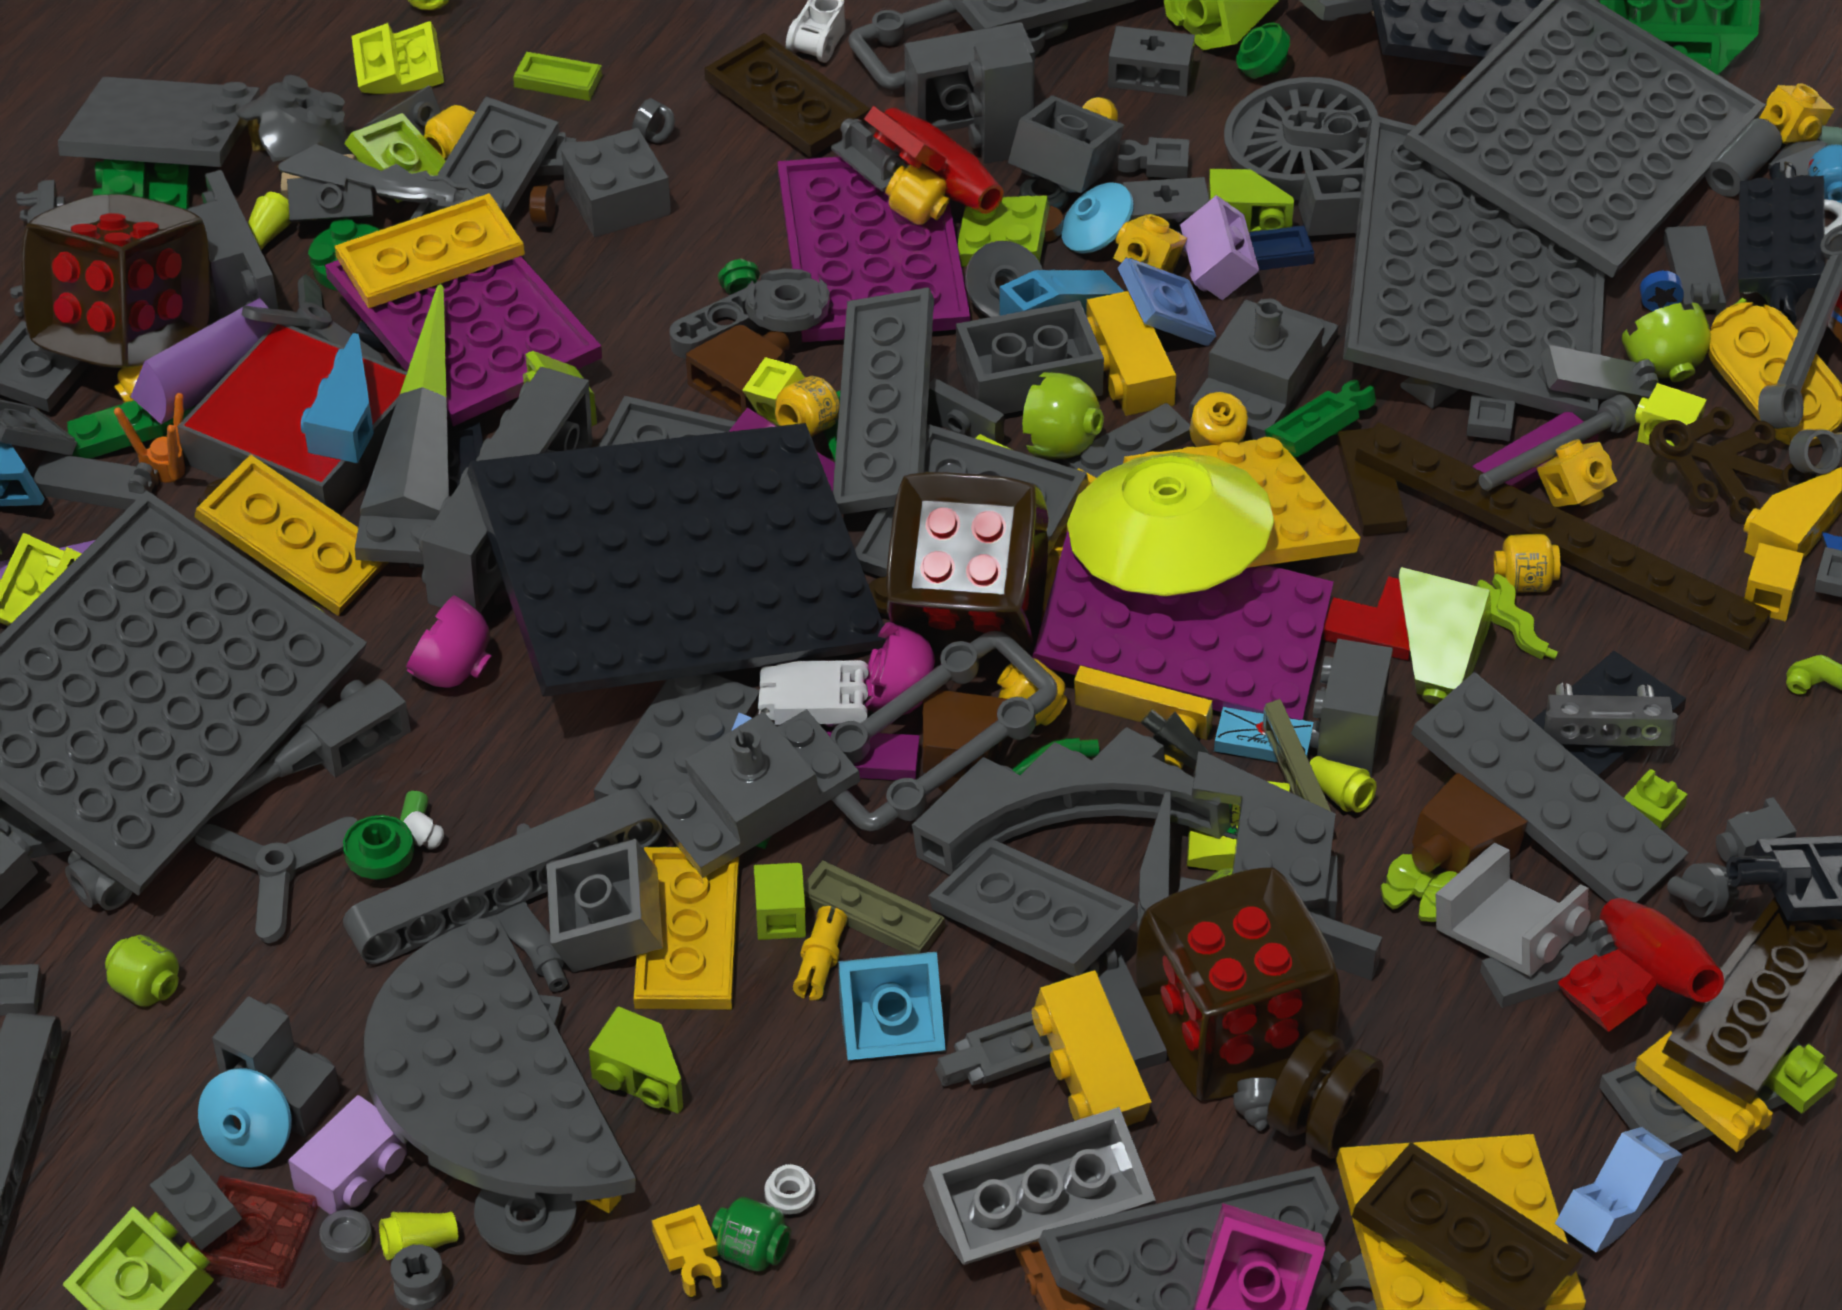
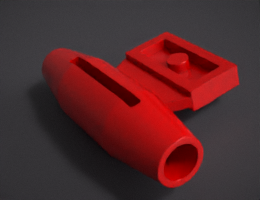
[864,106,1004,214]
[1557,898,1724,1032]

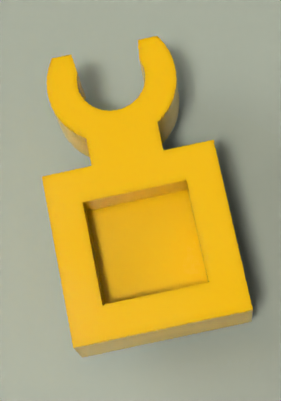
[652,1205,722,1297]

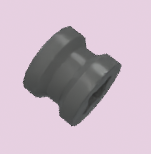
[391,1245,446,1310]

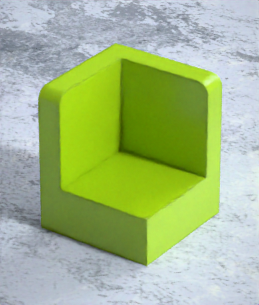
[754,863,806,940]

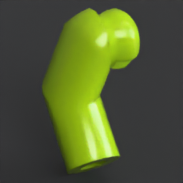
[1786,655,1842,694]

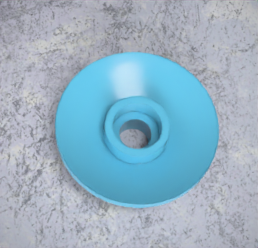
[1061,183,1134,254]
[198,1068,292,1167]

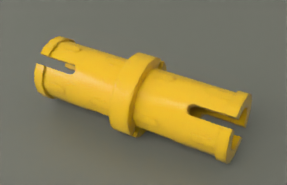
[793,906,847,1000]

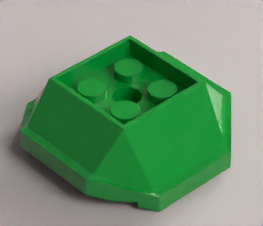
[1598,0,1760,75]

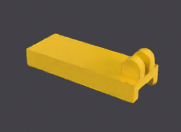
[1635,1031,1773,1152]

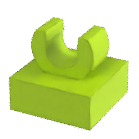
[1624,769,1688,831]
[1765,1044,1838,1114]

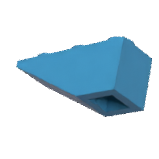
[999,270,1124,316]
[301,333,374,463]

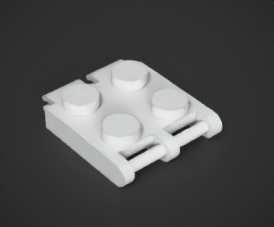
[758,660,869,727]

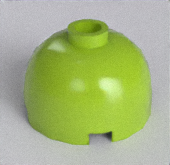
[1621,302,1711,382]
[1022,372,1104,460]

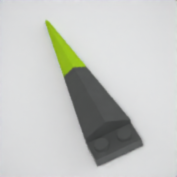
[355,283,449,564]

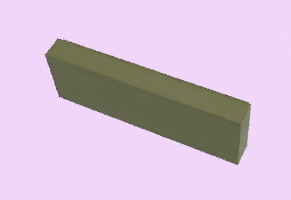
[1263,699,1331,811]
[803,860,945,955]

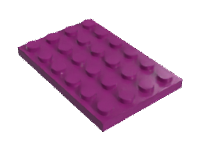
[777,156,970,343]
[325,256,602,427]
[1032,531,1334,720]

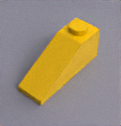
[1743,467,1842,561]

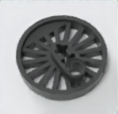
[1224,77,1378,200]

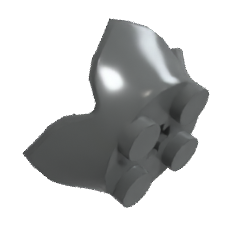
[236,75,352,162]

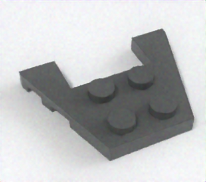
[1178,751,1335,909]

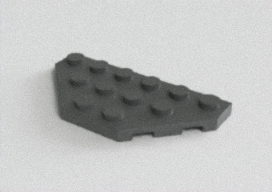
[1038,1166,1339,1310]

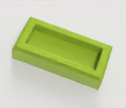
[513,52,602,101]

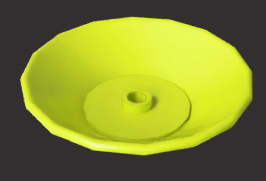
[1067,452,1274,596]

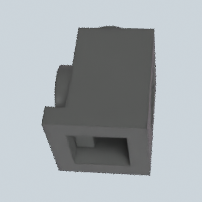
[1716,797,1797,862]

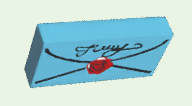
[1214,707,1314,762]

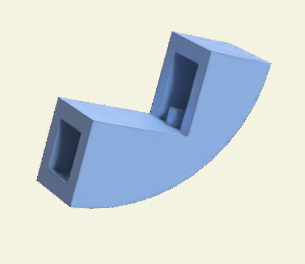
[1555,1127,1683,1252]

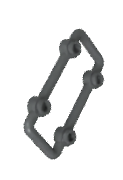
[848,0,1069,90]
[831,630,1058,831]

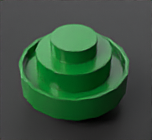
[1236,22,1291,78]
[343,815,414,879]

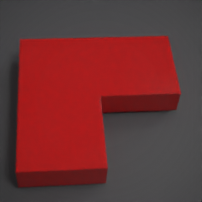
[1321,576,1410,661]

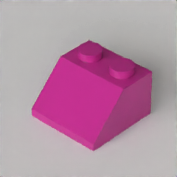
[1194,1203,1326,1310]

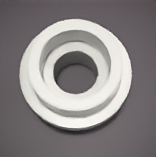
[765,1165,815,1214]

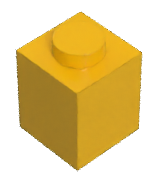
[1744,543,1804,621]

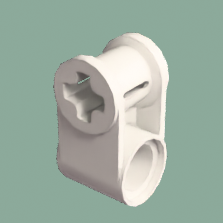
[786,0,846,63]

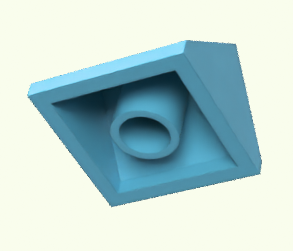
[838,952,946,1060]

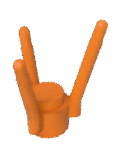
[114,393,186,483]

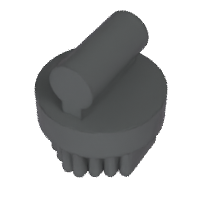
[1667,862,1740,917]

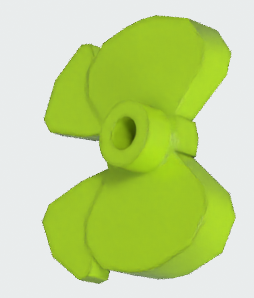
[1380,854,1458,922]

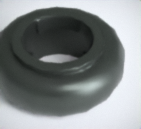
[1018,177,1070,211]

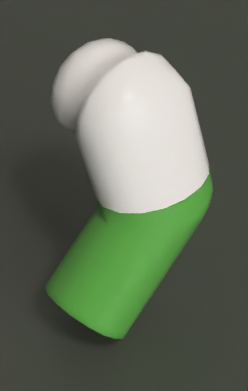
[400,791,444,850]

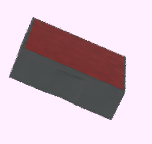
[177,323,407,513]

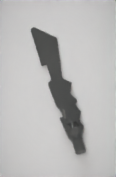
[279,144,504,211]

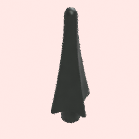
[1141,709,1211,770]

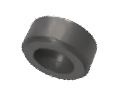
[319,1210,372,1262]

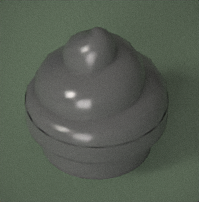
[1233,1078,1277,1131]

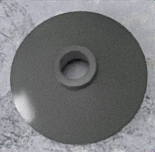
[965,241,1043,318]
[474,1188,577,1255]

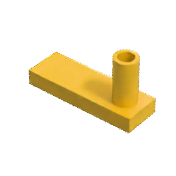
[1074,666,1212,770]

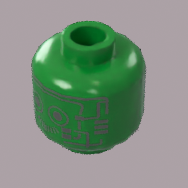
[711,1197,791,1272]

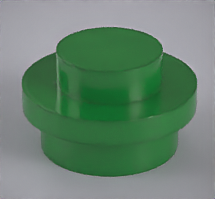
[718,259,760,295]

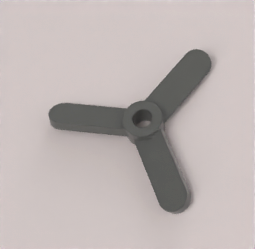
[241,275,383,362]
[194,817,358,943]

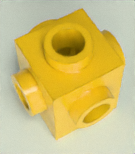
[1759,83,1835,144]
[1114,214,1187,273]
[1536,439,1617,507]

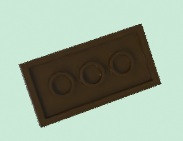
[704,33,871,158]
[1352,1142,1584,1310]

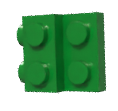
[93,159,191,209]

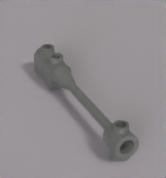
[65,678,411,910]

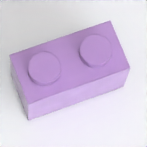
[1180,195,1259,300]
[288,1095,407,1215]

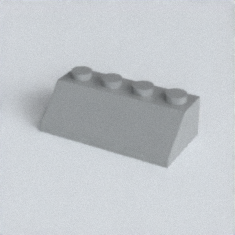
[923,1107,1156,1265]

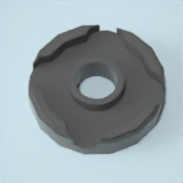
[745,268,830,332]

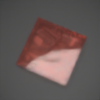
[190,1175,318,1289]

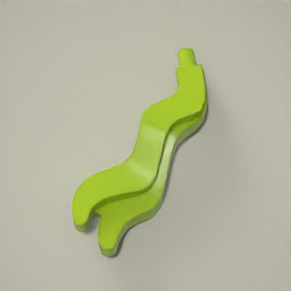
[1477,574,1558,660]

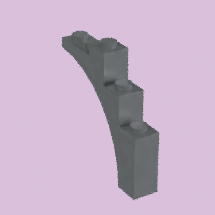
[912,727,1231,875]

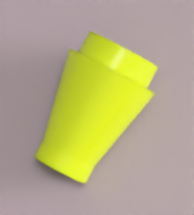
[248,192,292,251]
[1309,756,1377,812]
[379,1212,458,1260]

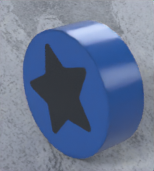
[1640,271,1684,311]

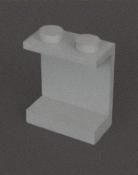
[1436,843,1590,977]

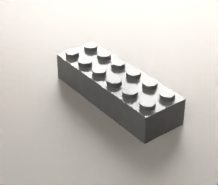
[419,367,593,613]

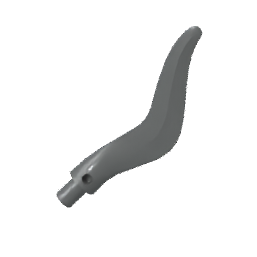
[492,823,567,992]

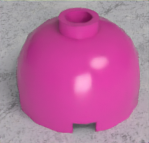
[406,595,492,688]
[863,622,935,715]

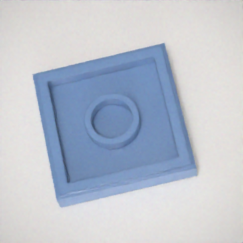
[1118,258,1216,346]

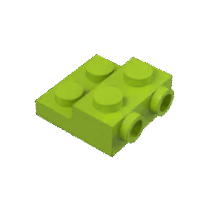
[62,1206,214,1310]

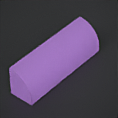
[130,298,274,424]

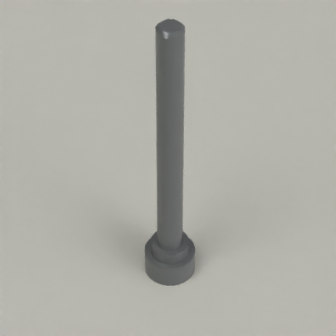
[1479,395,1636,491]

